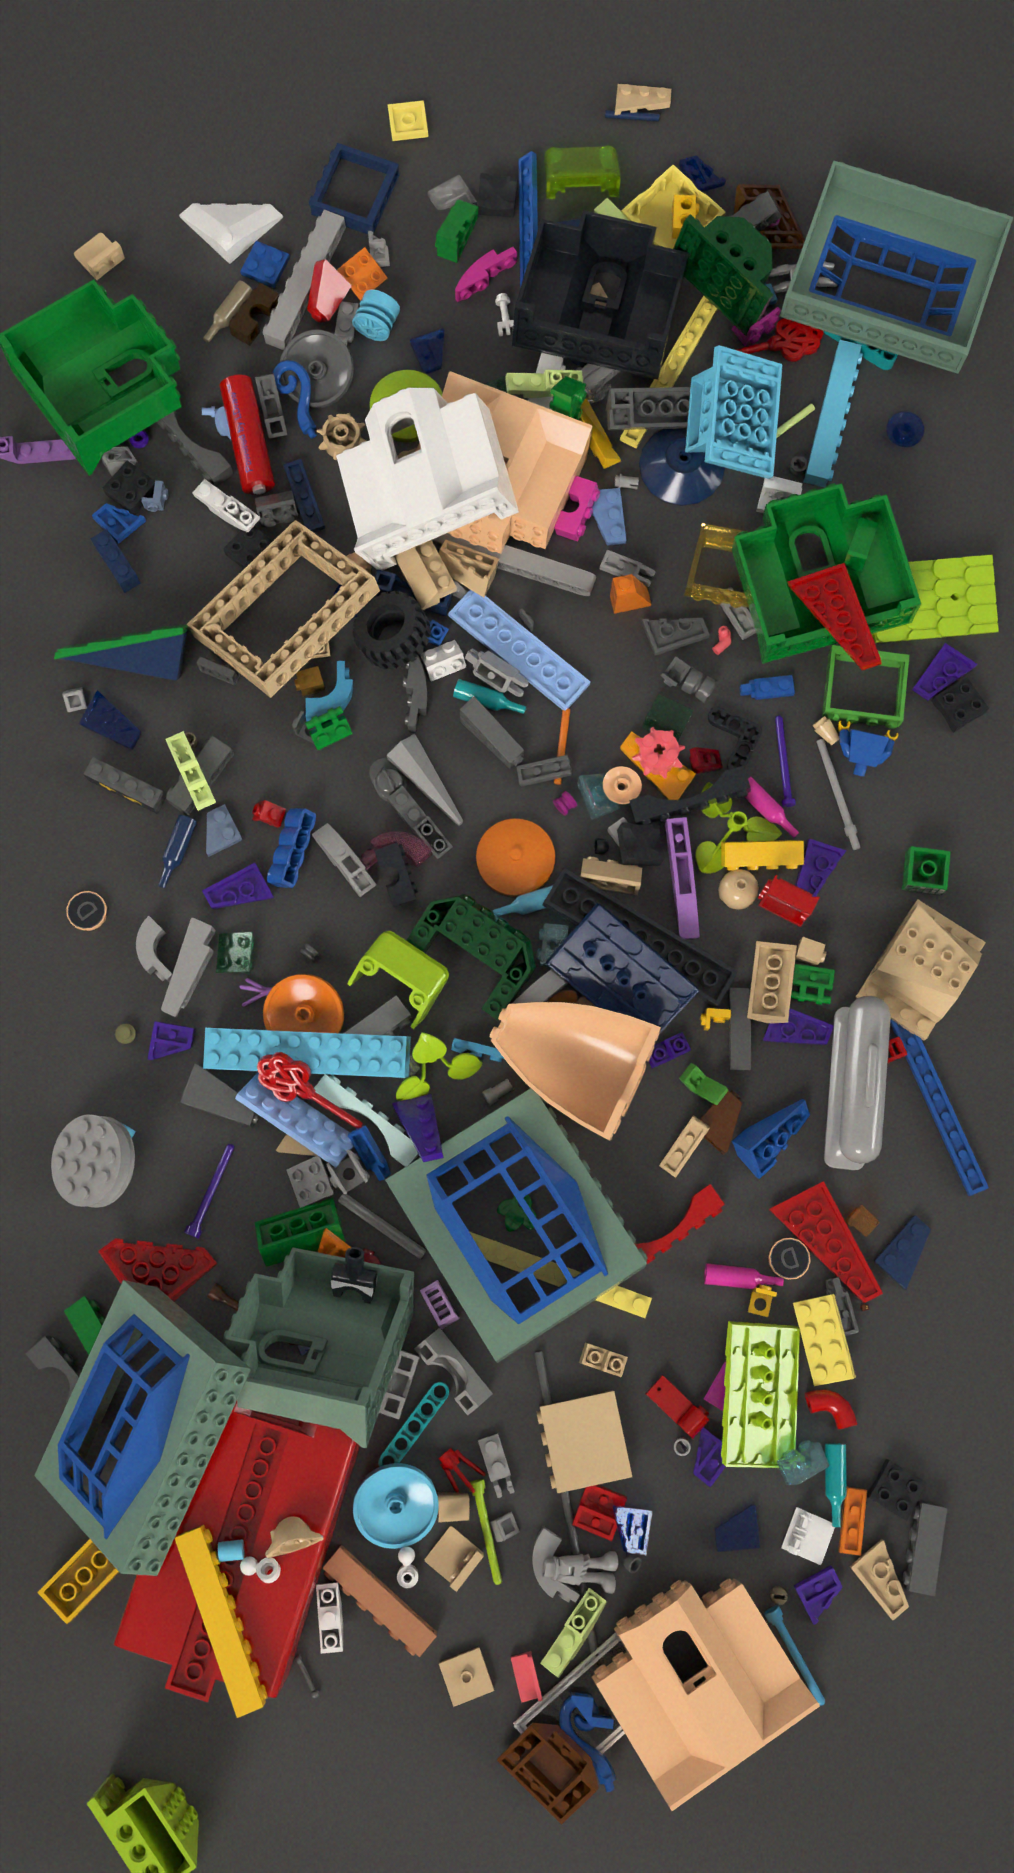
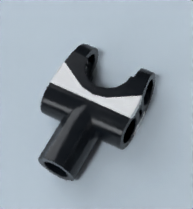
[331,1247,377,1304]

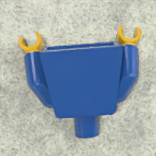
[838,721,899,777]

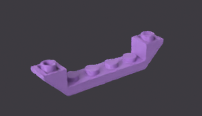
[0,436,76,464]

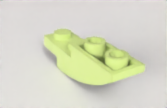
[505,370,583,398]
[540,1588,607,1678]

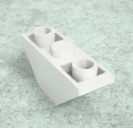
[316,1582,343,1654]

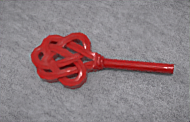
[735,318,824,362]
[257,1052,363,1129]

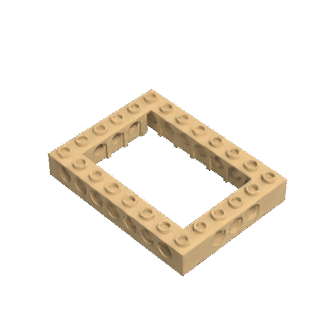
[187,520,380,698]

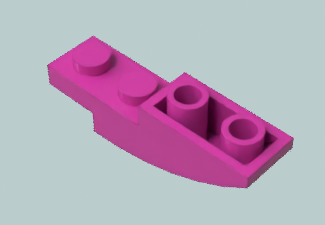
[455,247,517,302]

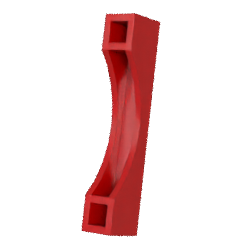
[635,1184,725,1264]

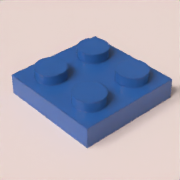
[240,241,290,289]

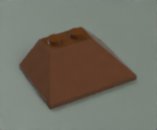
[734,184,805,249]
[497,1723,599,1825]

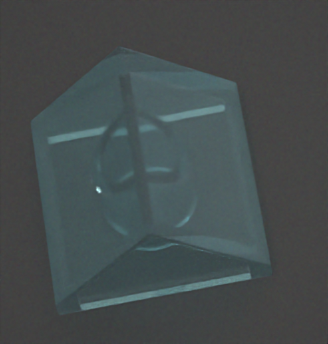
[577,774,620,820]

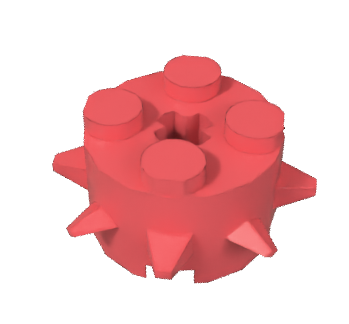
[632,727,685,778]

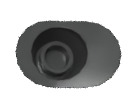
[369,758,407,801]

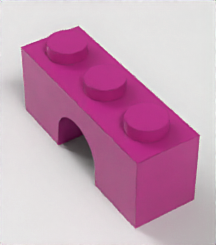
[554,476,600,542]

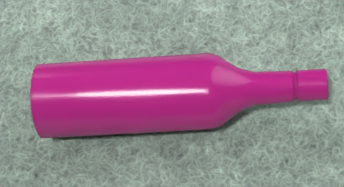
[744,777,799,838]
[704,1263,784,1289]

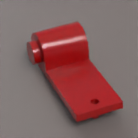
[645,1375,709,1439]

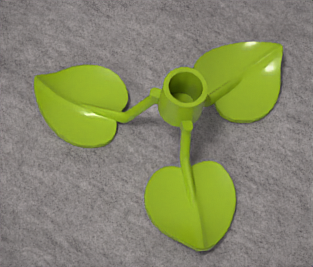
[695,782,782,874]
[396,1032,483,1101]

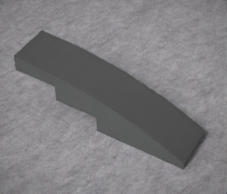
[728,988,751,1070]

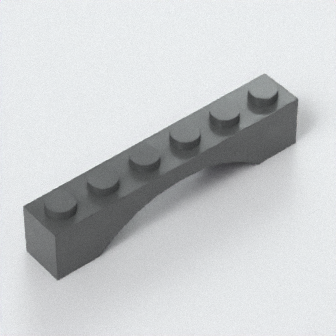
[157,410,234,487]

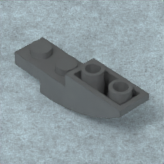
[403,655,428,733]
[387,786,453,859]

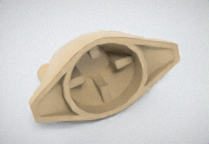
[265,1517,324,1558]

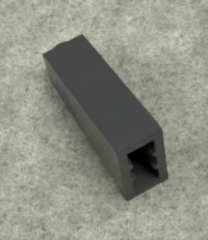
[460,696,524,769]
[180,1064,260,1127]

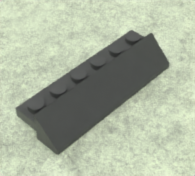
[605,387,691,430]

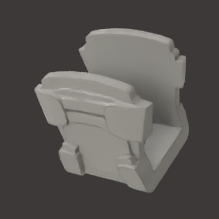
[326,1150,370,1195]

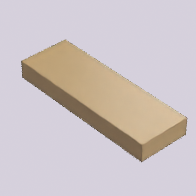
[659,1115,710,1178]

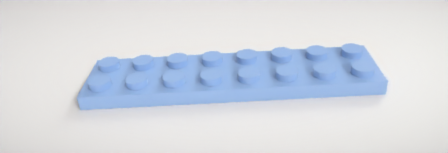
[448,590,590,711]

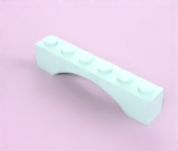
[314,1074,419,1167]

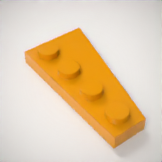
[620,731,696,800]

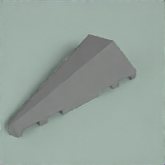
[387,734,463,826]

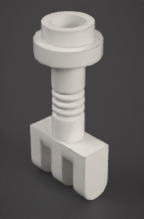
[495,293,514,336]

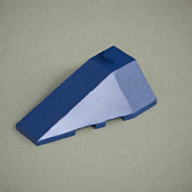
[732,1099,810,1179]

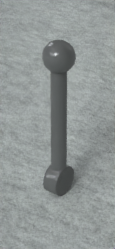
[295,1654,319,1698]

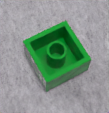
[902,846,951,895]

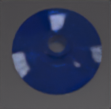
[886,412,924,447]

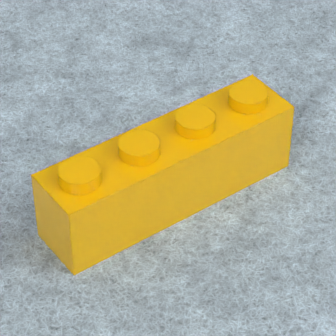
[721,840,804,870]

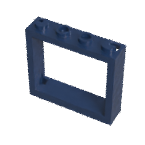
[309,143,400,234]

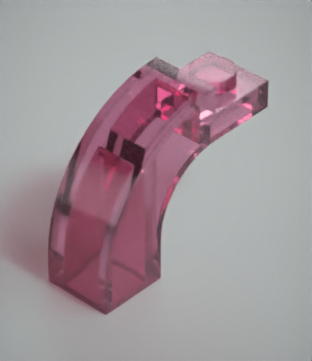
[360,831,432,870]

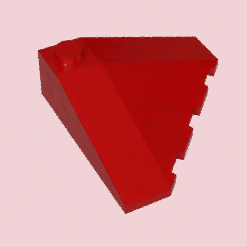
[98,1238,217,1301]

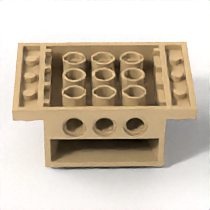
[856,899,986,1041]

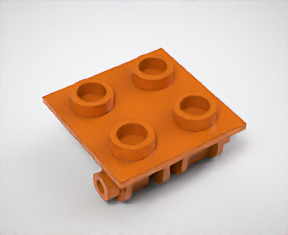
[337,247,388,301]

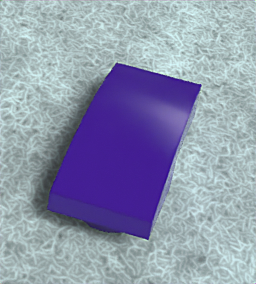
[649,1032,691,1069]

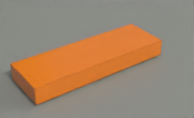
[838,1486,867,1556]

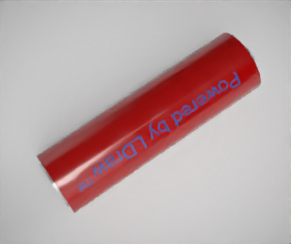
[219,375,275,495]

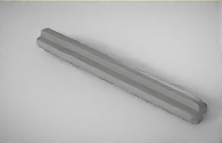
[338,1193,426,1259]

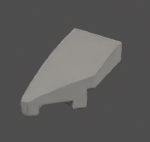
[368,231,390,267]

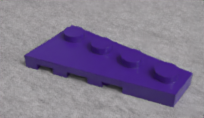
[392,1094,444,1162]

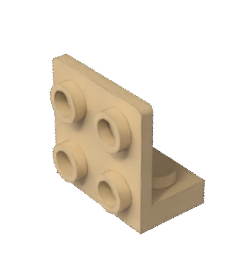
[425,1526,484,1592]

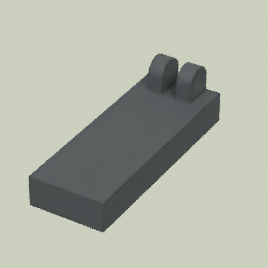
[516,755,572,787]

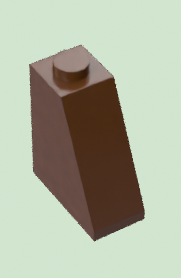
[699,1090,742,1155]

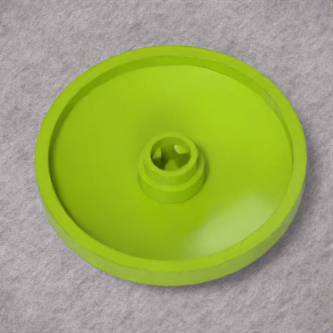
[370,370,443,442]

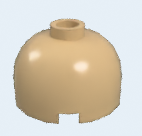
[718,869,759,910]

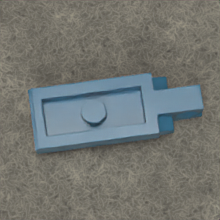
[451,1038,504,1062]

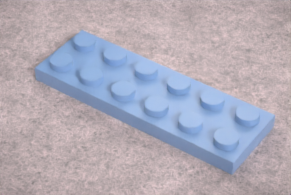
[235,1072,354,1168]

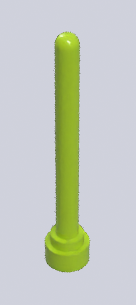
[469,1479,502,1585]

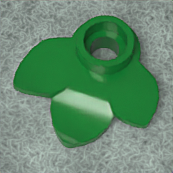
[497,1195,537,1232]

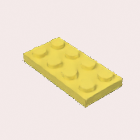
[793,1294,856,1386]

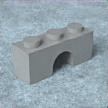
[379,1350,420,1419]

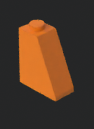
[610,574,652,614]

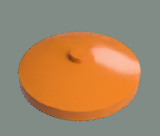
[476,819,555,897]
[263,974,344,1033]

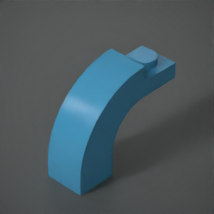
[306,661,353,721]

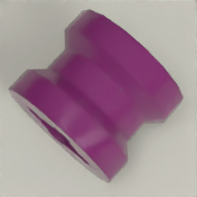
[553,791,577,816]

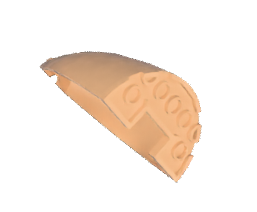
[490,1002,661,1141]

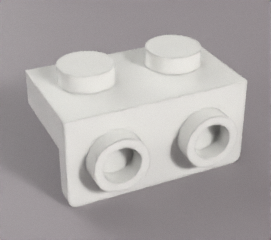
[420,640,466,681]

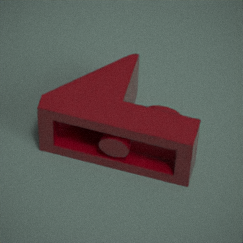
[689,747,723,774]

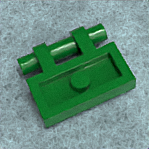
[305,706,353,750]
[791,964,835,1005]

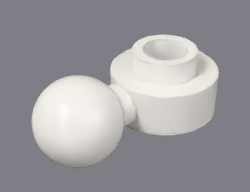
[397,1546,418,1588]
[240,1556,281,1583]

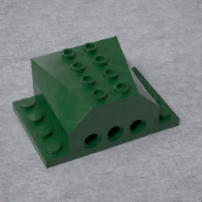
[673,214,774,336]

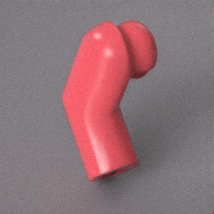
[712,626,731,655]

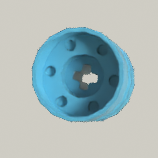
[352,290,400,341]

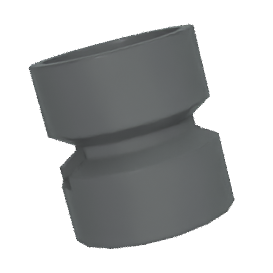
[681,668,717,703]

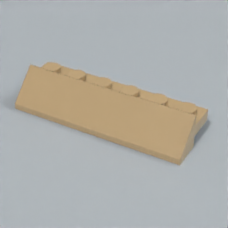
[394,540,457,610]

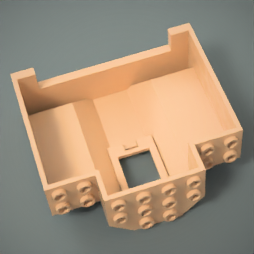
[415,371,592,554]
[591,1578,820,1811]

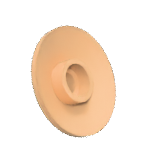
[603,766,642,804]

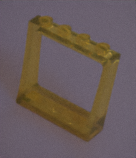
[684,523,749,608]

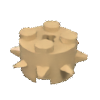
[317,413,366,460]

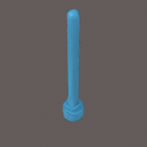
[764,1605,825,1706]

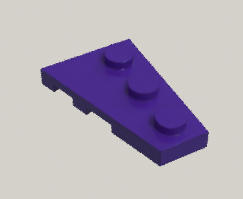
[912,643,978,701]
[795,839,846,897]
[202,863,274,909]

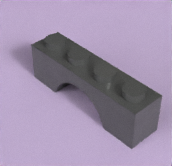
[25,1336,82,1404]

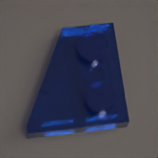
[678,156,726,192]
[613,1505,652,1555]

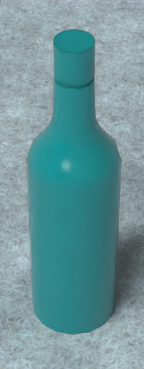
[453,679,526,714]
[825,1443,847,1527]

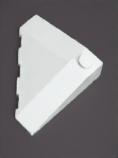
[179,203,283,264]

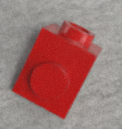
[252,800,286,828]

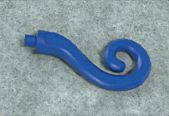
[272,360,317,439]
[559,1697,616,1792]

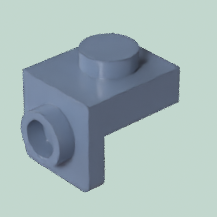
[141,480,168,512]

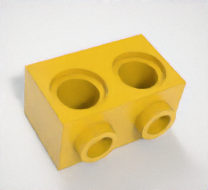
[672,195,699,239]

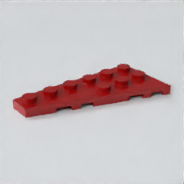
[788,563,882,670]
[769,1181,883,1303]

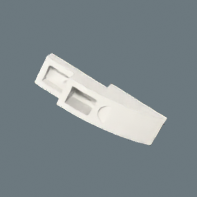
[192,479,260,532]

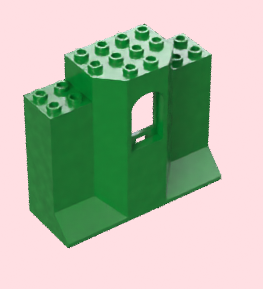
[0,279,181,476]
[732,483,921,664]

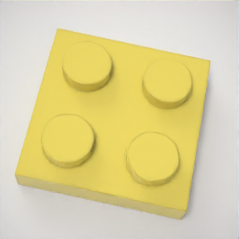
[388,100,428,141]

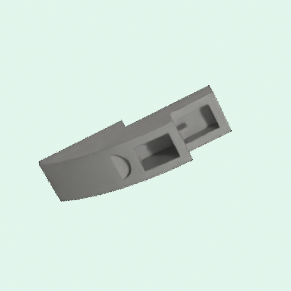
[312,823,376,897]

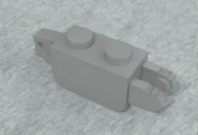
[465,649,529,697]

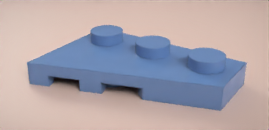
[592,488,627,546]

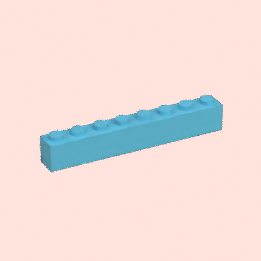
[803,340,863,488]

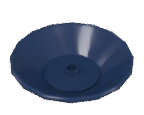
[639,428,725,506]

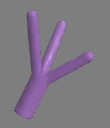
[240,978,272,1007]

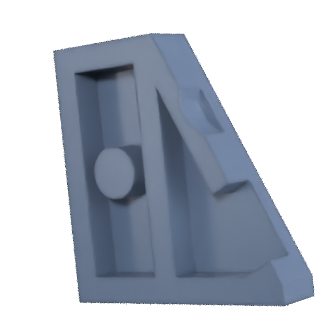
[206,804,243,857]

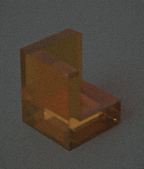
[845,1205,880,1237]

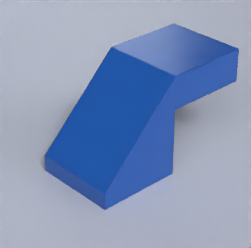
[570,1692,614,1729]

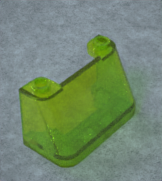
[544,145,621,199]

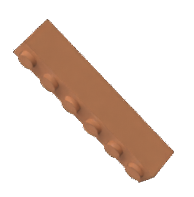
[323,1545,437,1657]

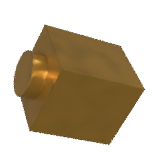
[294,666,325,696]

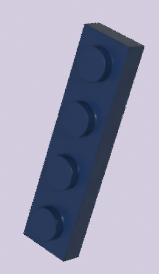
[283,459,325,533]

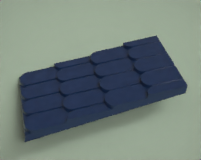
[546,903,699,1034]

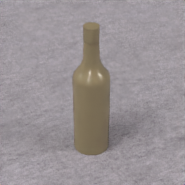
[203,281,252,343]

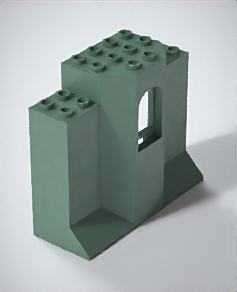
[223,1248,414,1448]

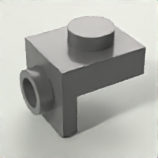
[660,656,692,687]

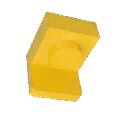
[700,1008,731,1031]

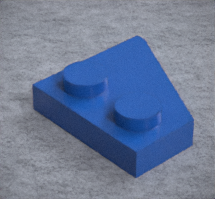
[92,503,146,544]

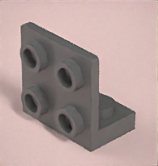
[197,650,251,685]

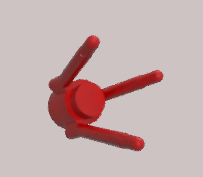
[439,1448,486,1493]

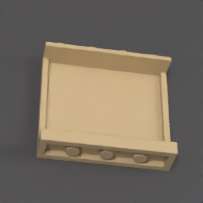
[536,1390,632,1493]

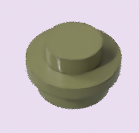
[115,1024,136,1044]

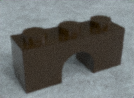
[229,283,279,346]

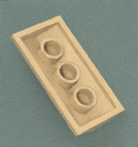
[747,941,797,1023]

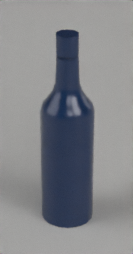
[158,815,197,889]

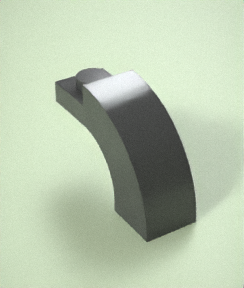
[255,373,287,439]

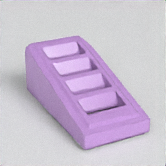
[420,1280,459,1329]

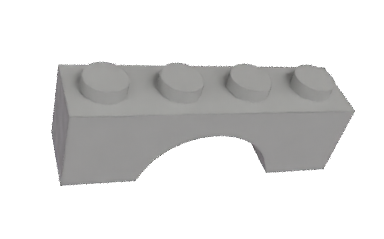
[414,1327,493,1416]

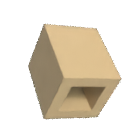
[795,937,827,967]

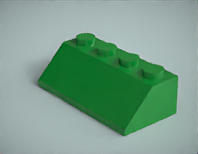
[255,1198,346,1267]

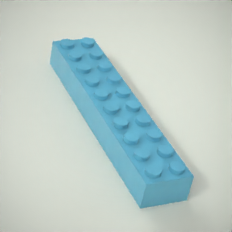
[203,1028,411,1078]

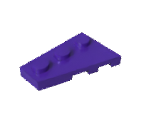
[762,1008,834,1045]

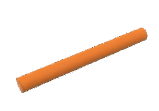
[554,708,570,785]

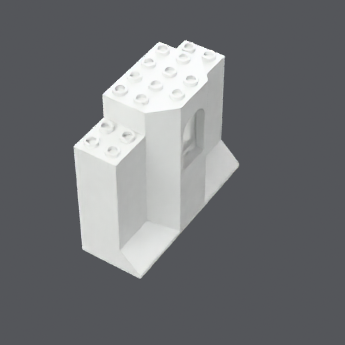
[336,388,519,570]

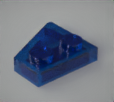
[410,328,444,374]
[715,1504,760,1552]

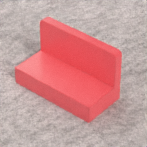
[511,1651,543,1703]

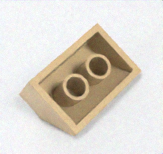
[580,857,642,895]

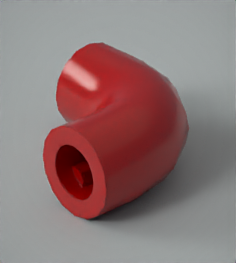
[805,1389,857,1429]

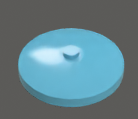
[353,1463,439,1549]

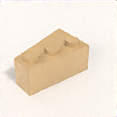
[439,539,499,598]

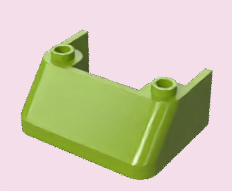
[347,931,449,1029]

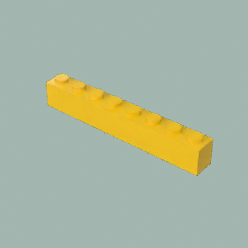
[175,1525,268,1718]

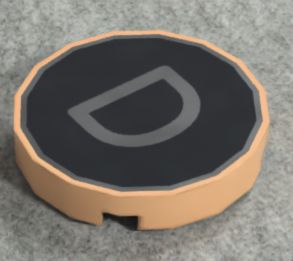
[67,891,107,931]
[768,1238,810,1280]

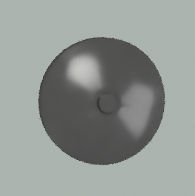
[280,330,354,408]

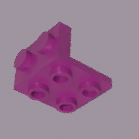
[731,307,781,347]

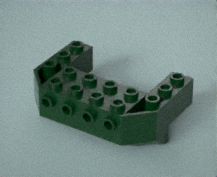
[406,894,536,1020]

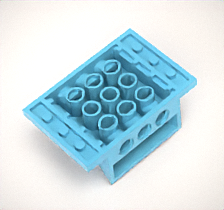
[685,345,782,479]

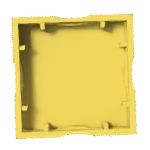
[621,165,726,249]

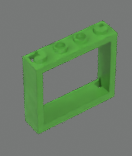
[822,645,909,728]

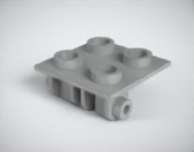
[286,1156,334,1208]

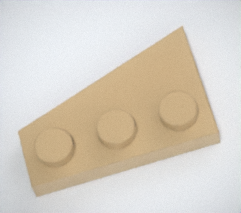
[615,84,672,115]
[849,1539,909,1620]

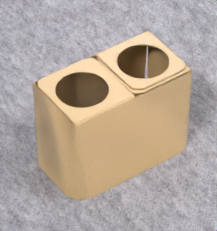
[438,1492,469,1522]

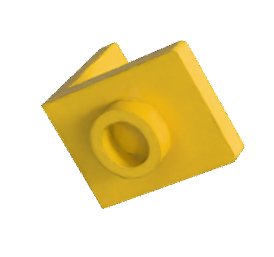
[748,1285,777,1317]

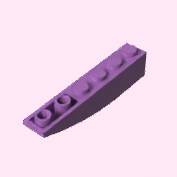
[665,817,700,940]

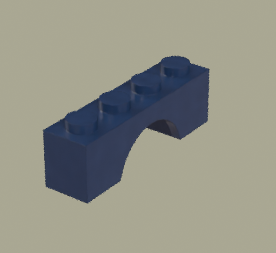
[375,569,452,616]

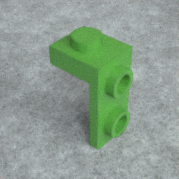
[679,1063,728,1105]

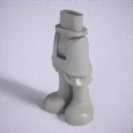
[542,1551,618,1594]

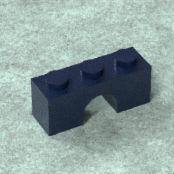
[90,529,141,593]

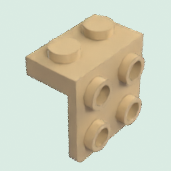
[74,233,125,280]

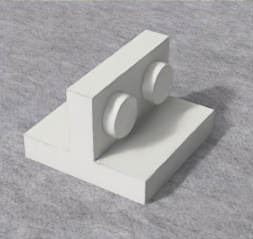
[756,476,802,513]

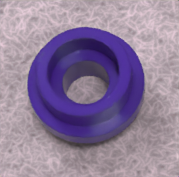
[129,430,149,448]

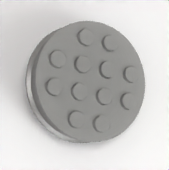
[51,1115,135,1208]

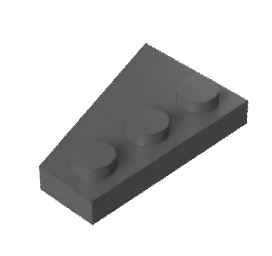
[641,618,709,656]

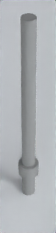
[817,739,861,850]

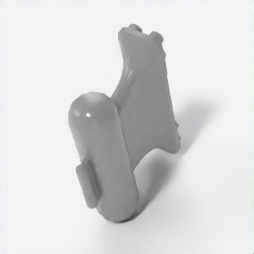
[824,996,891,1170]

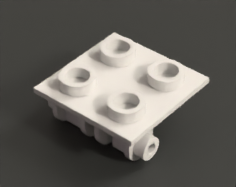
[781,1507,835,1565]

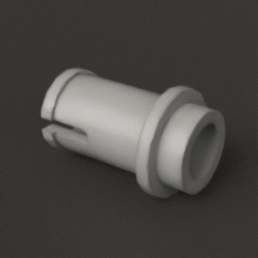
[614,473,639,490]

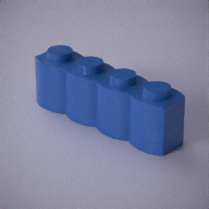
[267,808,316,888]

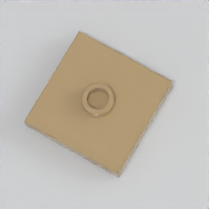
[439,1647,494,1707]

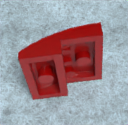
[572,1485,627,1541]

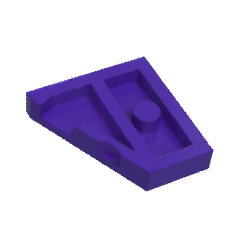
[147,1021,196,1060]
[693,1427,726,1488]
[794,1565,842,1625]

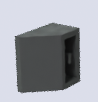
[255,490,299,527]

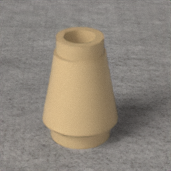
[813,716,840,745]

